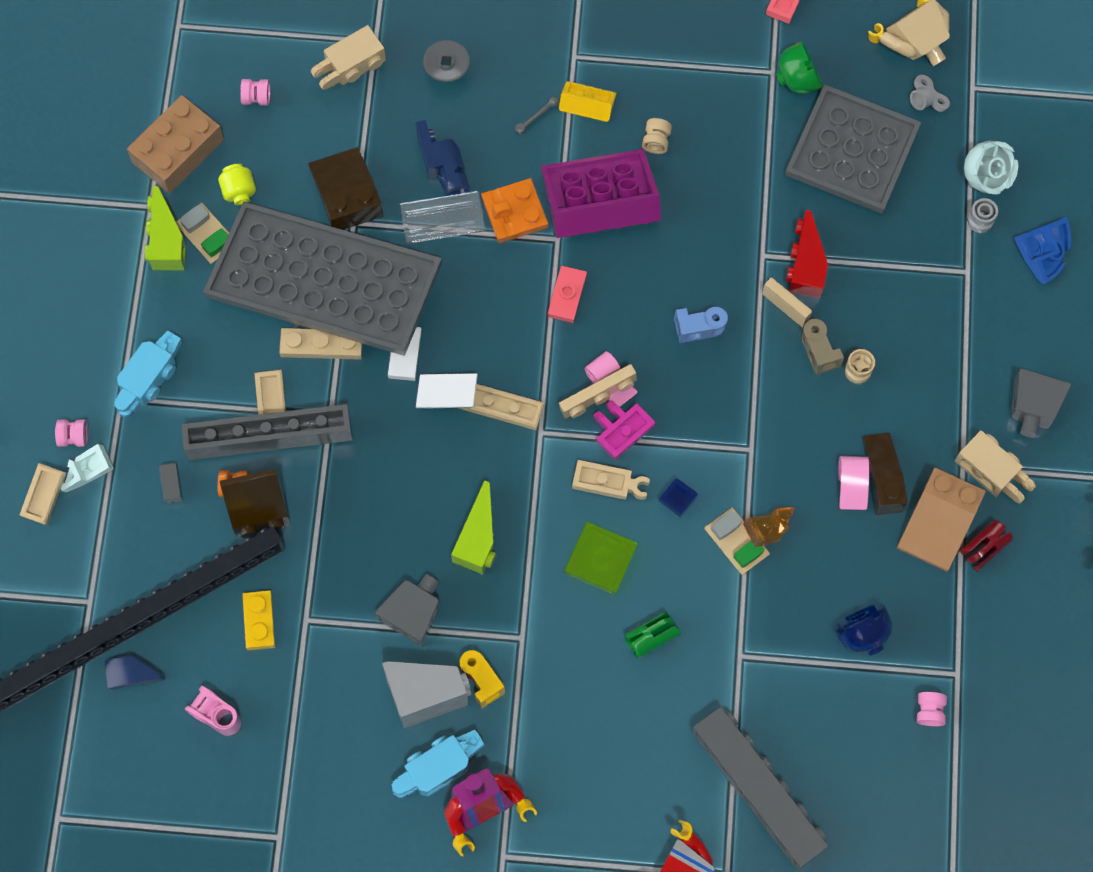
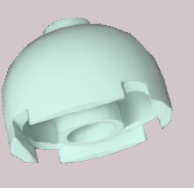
[964,141,1018,194]

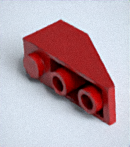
[786,210,828,299]

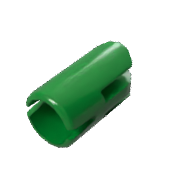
[625,611,682,658]

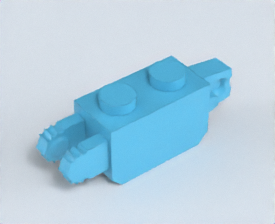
[114,331,182,418]
[391,730,484,799]

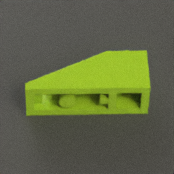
[451,481,496,575]

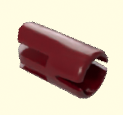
[959,520,1013,572]

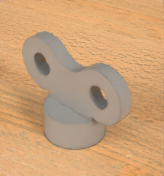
[910,75,950,112]

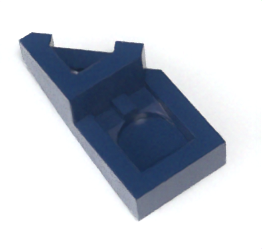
[104,655,165,690]

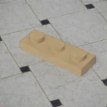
[280,328,362,359]
[559,364,637,419]

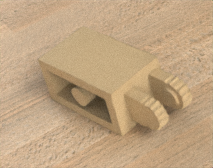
[311,25,386,90]
[955,431,1036,504]

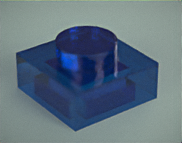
[659,477,698,518]

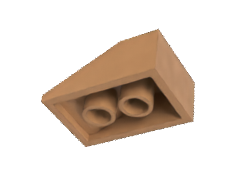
[897,468,986,572]

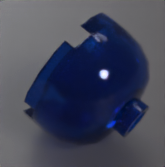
[833,603,892,656]

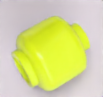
[218,164,256,205]

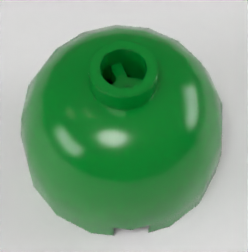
[776,41,823,95]

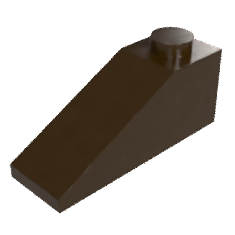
[862,433,908,515]

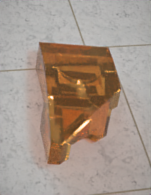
[743,506,795,547]

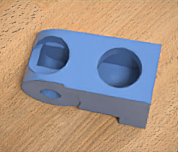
[674,307,728,343]

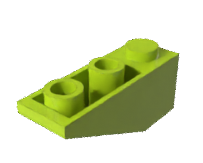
[145,186,186,270]

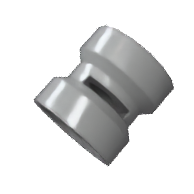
[967,198,998,233]

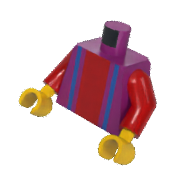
[444,768,537,857]

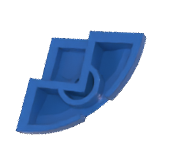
[1014,217,1071,284]

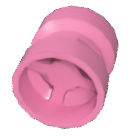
[241,79,270,106]
[55,420,88,447]
[917,692,947,727]

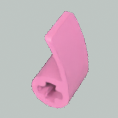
[584,351,637,407]
[838,456,869,510]

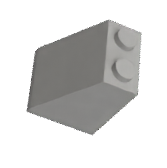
[382,661,471,728]

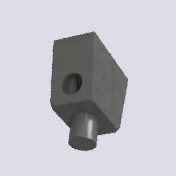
[1011,368,1071,438]
[375,574,440,647]

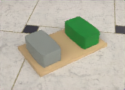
[176,203,229,264]
[704,507,770,575]

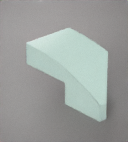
[61,444,114,492]

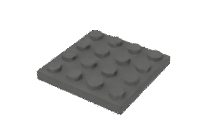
[785,84,921,214]

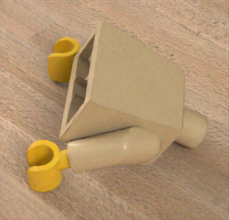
[868,0,950,66]

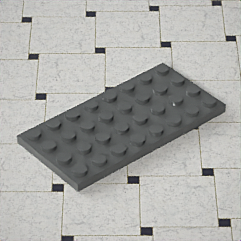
[203,201,443,356]

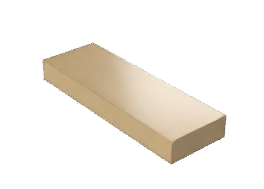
[458,384,544,430]

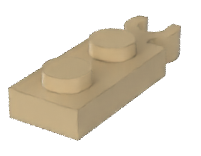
[572,460,650,500]

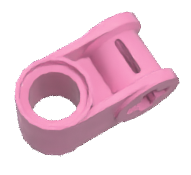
[184,686,241,736]

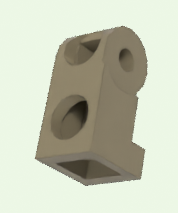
[801,319,844,375]

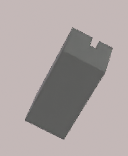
[159,463,183,504]

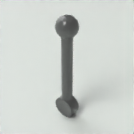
[515,97,558,135]

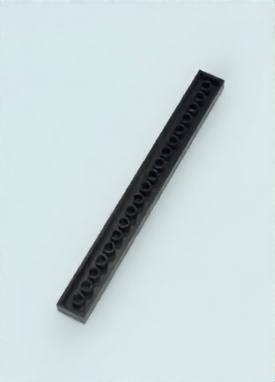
[0,526,285,713]

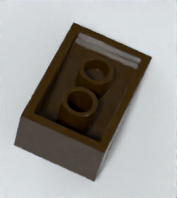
[308,147,383,230]
[219,469,291,538]

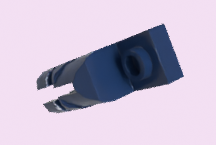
[415,120,470,198]

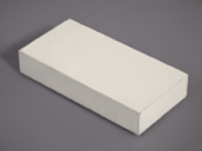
[388,327,422,381]

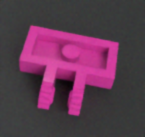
[593,400,656,460]

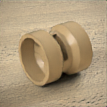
[642,118,672,154]
[845,349,875,384]

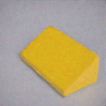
[559,81,617,122]

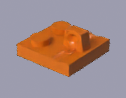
[481,178,548,244]

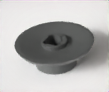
[423,40,470,82]

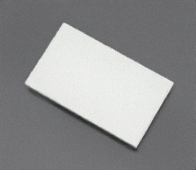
[416,374,478,409]

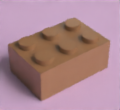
[127,95,224,194]

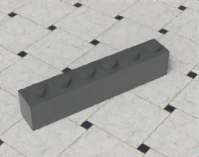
[182,404,353,461]
[692,707,828,871]

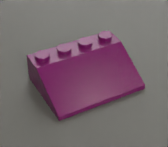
[541,149,661,238]

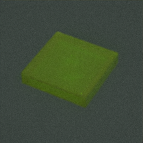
[564,522,638,596]

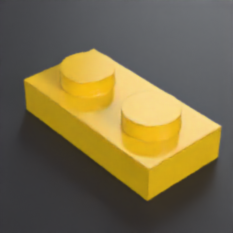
[243,590,275,650]

